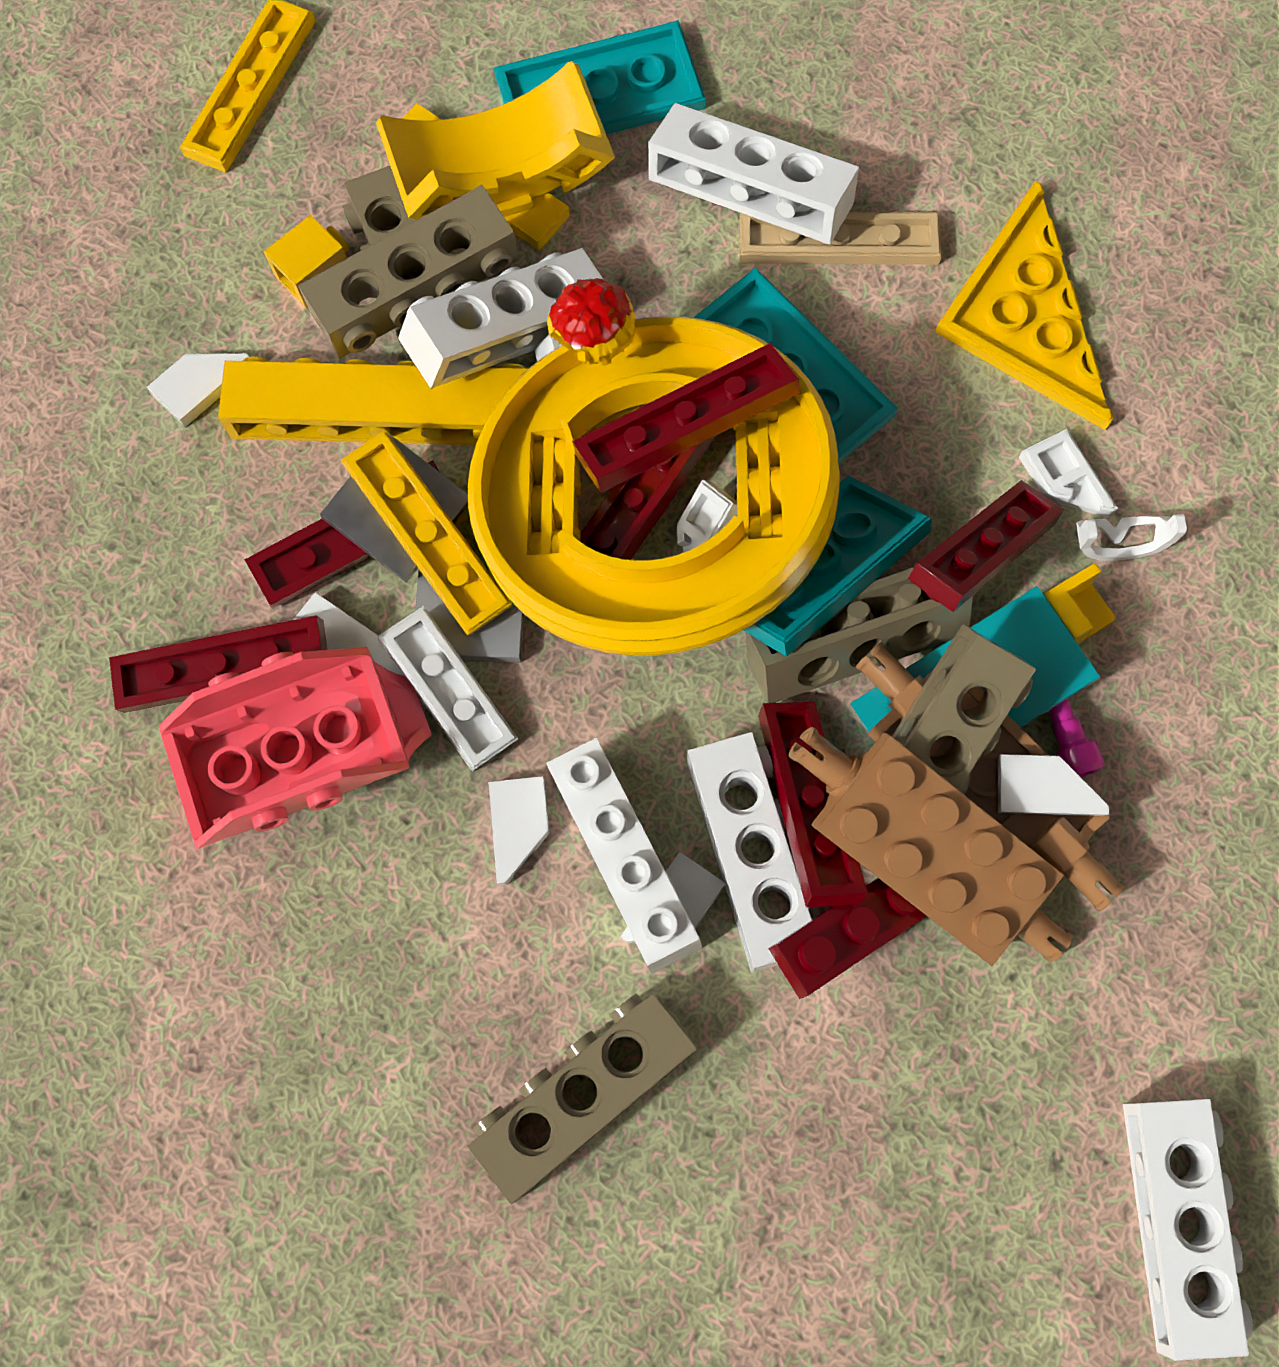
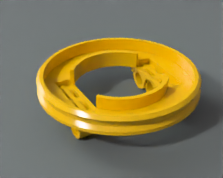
[468,316,840,656]

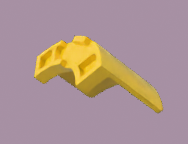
[376,62,615,220]

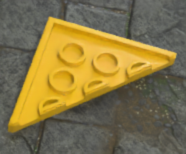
[935,180,1114,430]

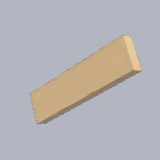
[739,212,941,265]

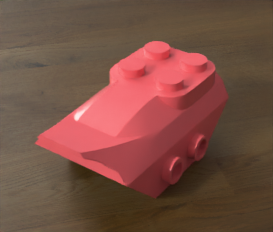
[158,647,432,850]

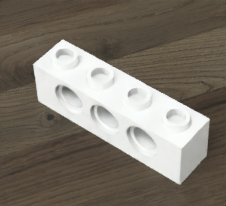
[648,103,859,245]
[398,248,604,389]
[687,732,820,973]
[546,738,702,974]
[1123,1099,1253,1361]

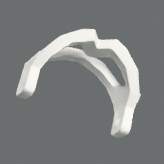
[1076,514,1187,561]

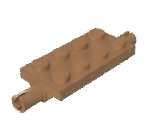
[855,642,1125,911]
[789,727,1072,966]

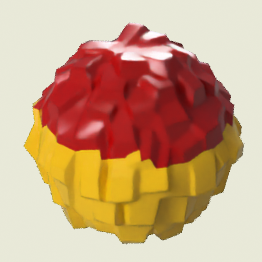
[547,278,636,366]

